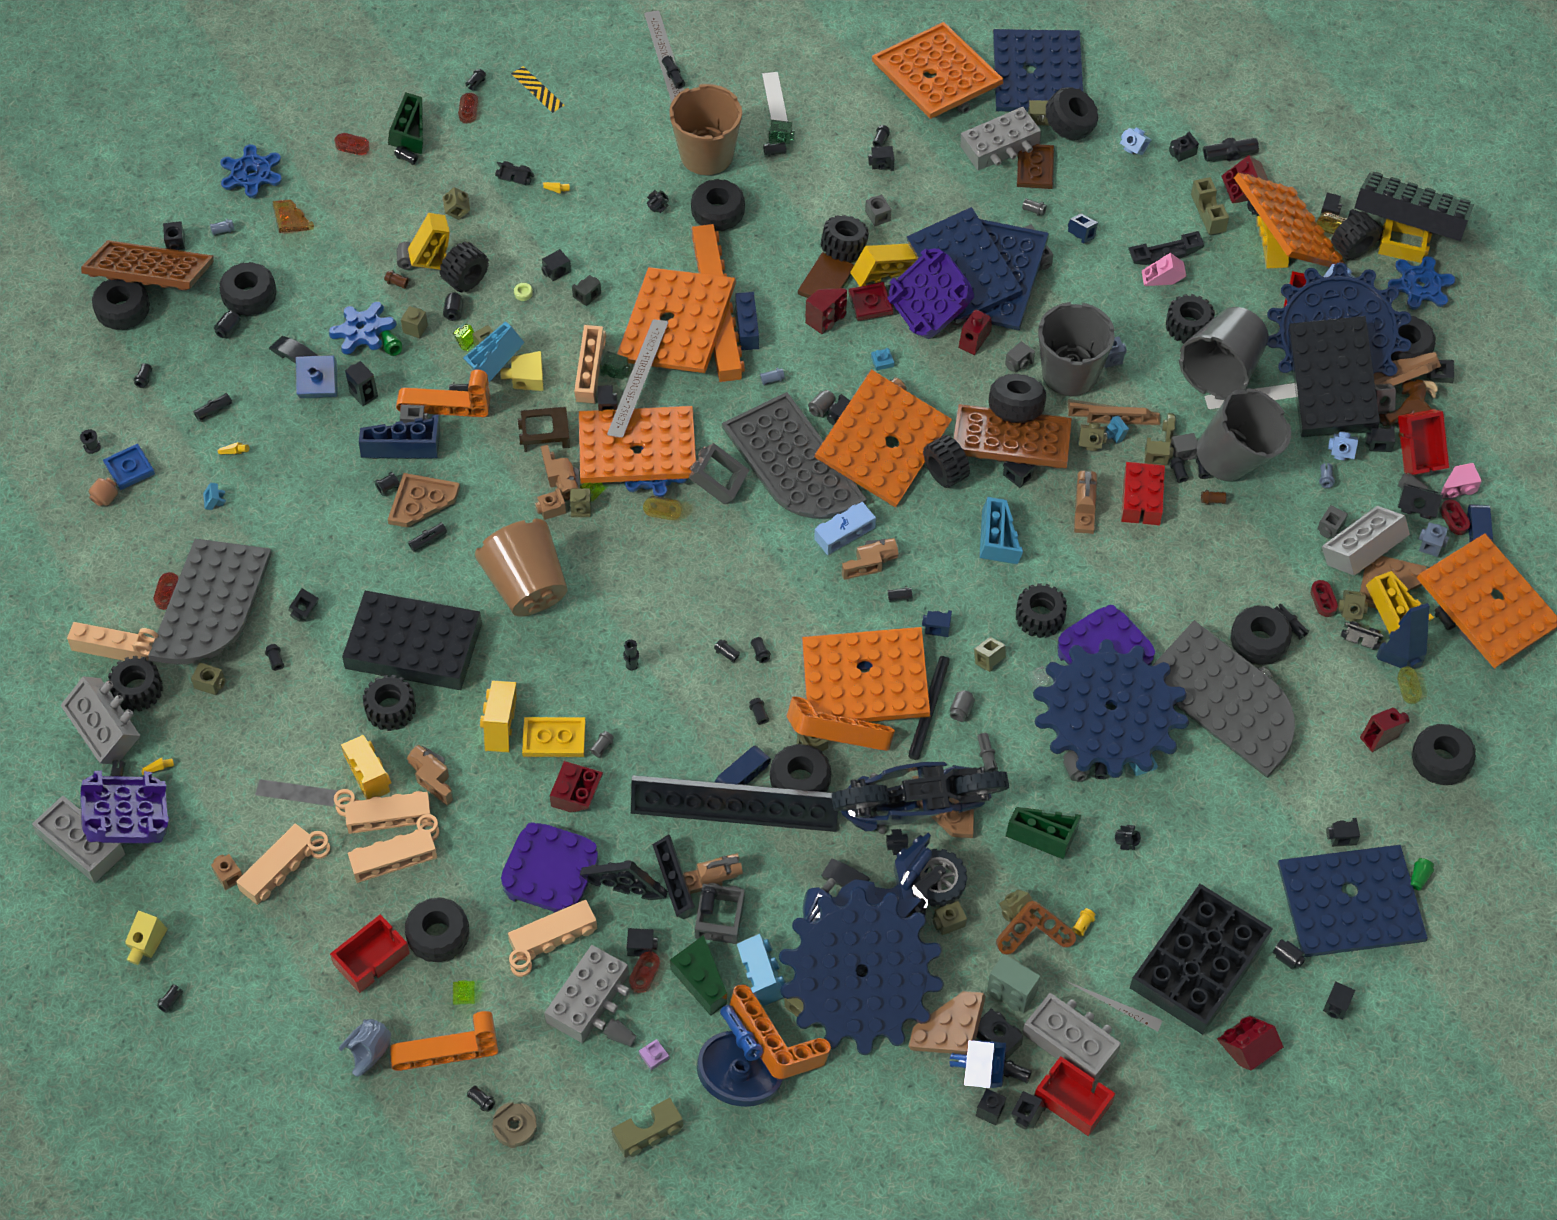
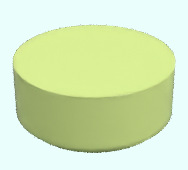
[514,283,533,301]

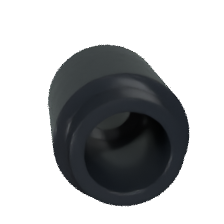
[443,292,463,321]
[214,311,241,338]
[1272,939,1306,970]

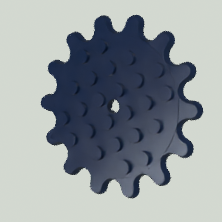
[1267,262,1411,377]
[1033,639,1189,778]
[779,886,944,1055]

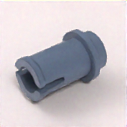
[210,219,235,236]
[760,367,785,385]
[1319,463,1335,488]

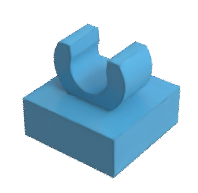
[871,348,894,371]
[1105,416,1129,443]
[203,482,226,510]

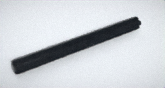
[908,656,950,760]

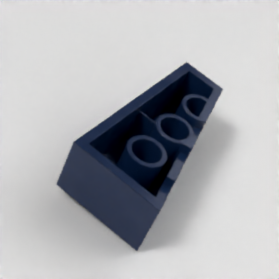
[359,415,440,458]

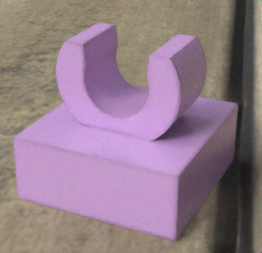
[639,1039,669,1070]

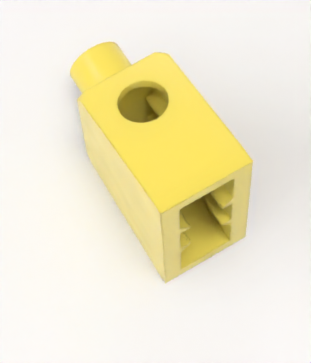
[500,351,543,391]
[125,910,167,965]

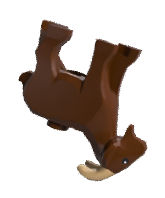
[1379,379,1438,438]

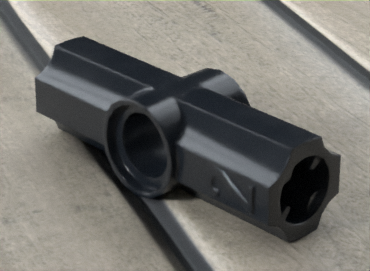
[1203,138,1259,162]

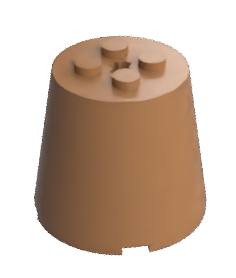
[670,84,742,175]
[475,519,567,617]

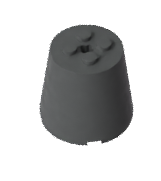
[1038,302,1115,396]
[1179,307,1269,400]
[1197,388,1291,481]

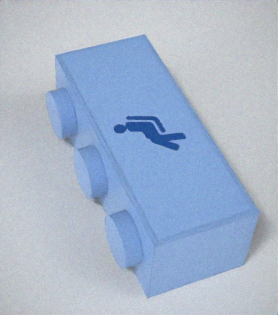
[814,502,876,555]

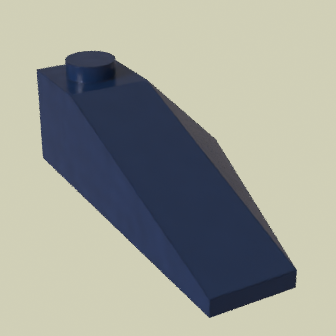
[1376,603,1430,670]

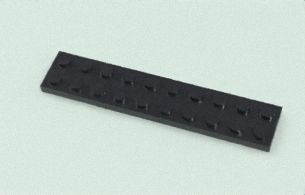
[630,775,838,832]

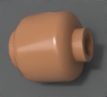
[88,477,118,507]

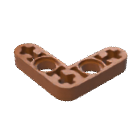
[996,901,1076,954]

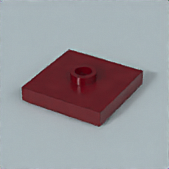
[848,282,893,321]

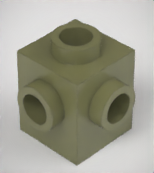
[443,187,470,220]
[1079,422,1107,451]
[1338,590,1368,622]
[999,889,1037,924]

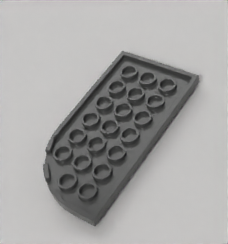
[722,392,867,519]
[148,538,272,664]
[1152,620,1295,778]

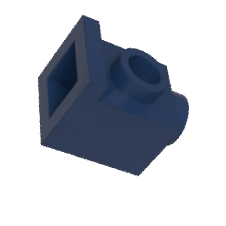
[1068,213,1098,244]
[922,610,952,637]

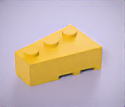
[408,213,450,270]
[1256,216,1289,268]
[850,244,918,286]
[1366,571,1434,634]
[480,681,517,752]
[341,735,392,800]

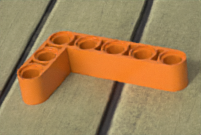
[396,370,491,417]
[787,696,895,751]
[730,985,831,1079]
[390,1011,498,1071]

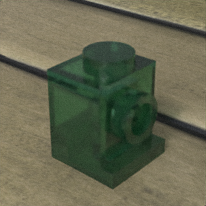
[769,120,795,144]
[600,351,630,380]

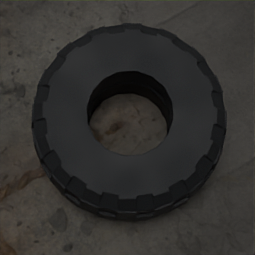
[1045,87,1098,140]
[691,179,745,231]
[219,262,277,316]
[92,279,150,330]
[1391,316,1436,361]
[989,374,1046,423]
[1230,605,1292,665]
[1412,724,1476,785]
[770,744,831,793]
[405,897,470,963]

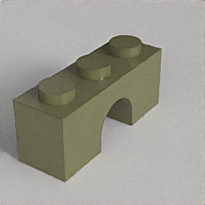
[1191,177,1229,235]
[611,1097,683,1158]

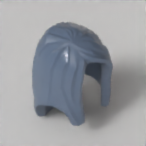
[339,1019,391,1077]

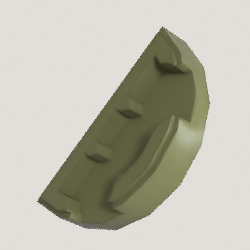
[1162,413,1176,445]

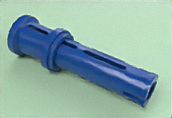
[720,1005,763,1061]

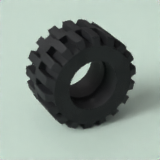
[1331,211,1382,260]
[820,215,869,262]
[439,242,489,293]
[1166,294,1215,344]
[923,435,970,488]
[1015,583,1067,638]
[108,656,163,712]
[363,675,416,731]

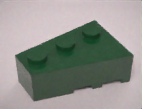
[388,92,423,154]
[1006,807,1081,860]
[670,935,727,1016]

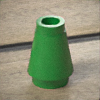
[381,330,402,356]
[1410,858,1434,891]

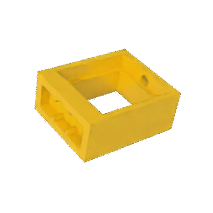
[1378,219,1432,263]

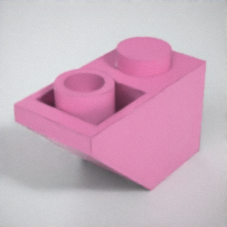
[1142,253,1186,286]
[1441,463,1482,499]

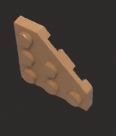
[388,473,460,527]
[1360,556,1426,609]
[912,776,974,838]
[908,991,986,1055]

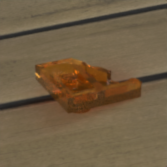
[273,200,314,233]

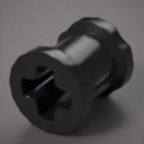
[80,429,101,454]
[374,472,400,496]

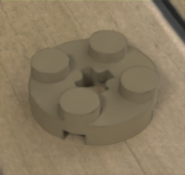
[492,1102,537,1148]

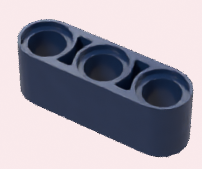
[1467,504,1493,543]
[714,745,771,785]

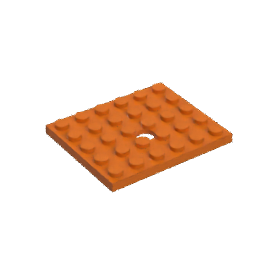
[872,22,1003,119]
[1234,173,1345,267]
[616,267,736,373]
[814,369,952,507]
[579,406,696,483]
[1416,534,1557,669]
[802,627,930,722]

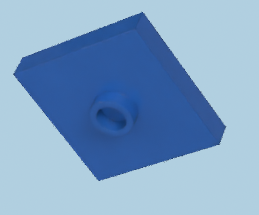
[103,443,155,490]

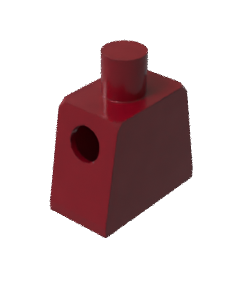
[958,310,992,356]
[1360,707,1410,753]

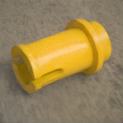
[1072,908,1096,937]

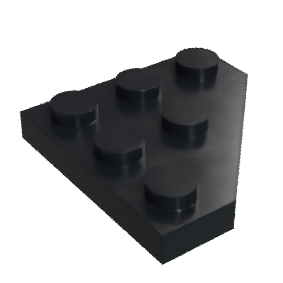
[580,860,668,900]

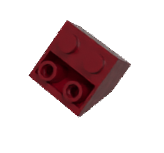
[1221,155,1268,204]
[805,288,847,334]
[549,761,603,813]
[1217,1015,1284,1071]

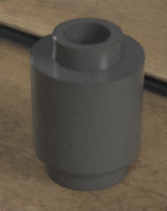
[396,242,414,270]
[808,390,836,417]
[950,690,975,722]
[1063,751,1090,782]

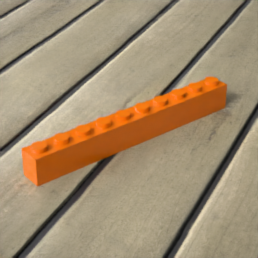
[692,224,745,382]

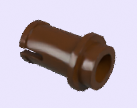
[384,270,409,289]
[1201,490,1226,505]

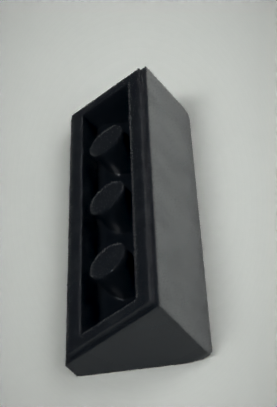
[652,834,695,919]

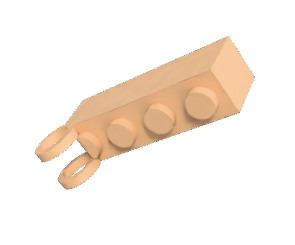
[574,325,606,404]
[67,622,159,661]
[334,789,432,834]
[348,814,440,883]
[236,823,330,905]
[508,900,597,977]

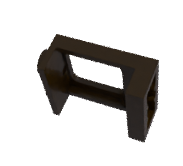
[518,407,570,452]

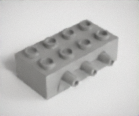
[961,107,1041,171]
[1322,506,1410,576]
[61,676,140,764]
[32,796,125,883]
[545,945,630,1043]
[1022,993,1121,1082]

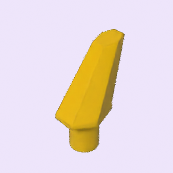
[543,182,570,194]
[218,442,250,454]
[141,758,174,775]

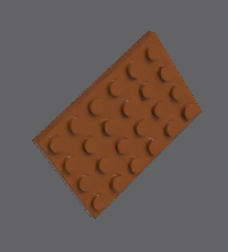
[81,240,214,290]
[953,404,1072,468]

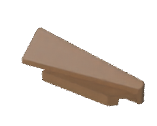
[1373,352,1441,386]
[1068,399,1160,425]

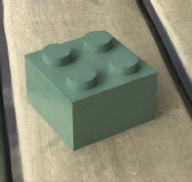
[987,954,1040,1013]

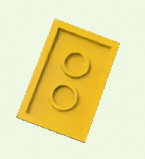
[522,717,586,757]

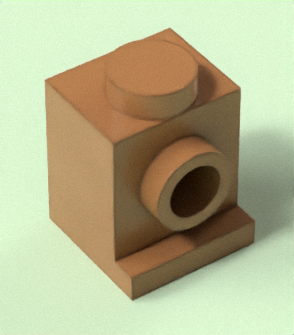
[535,488,566,520]
[211,854,242,890]

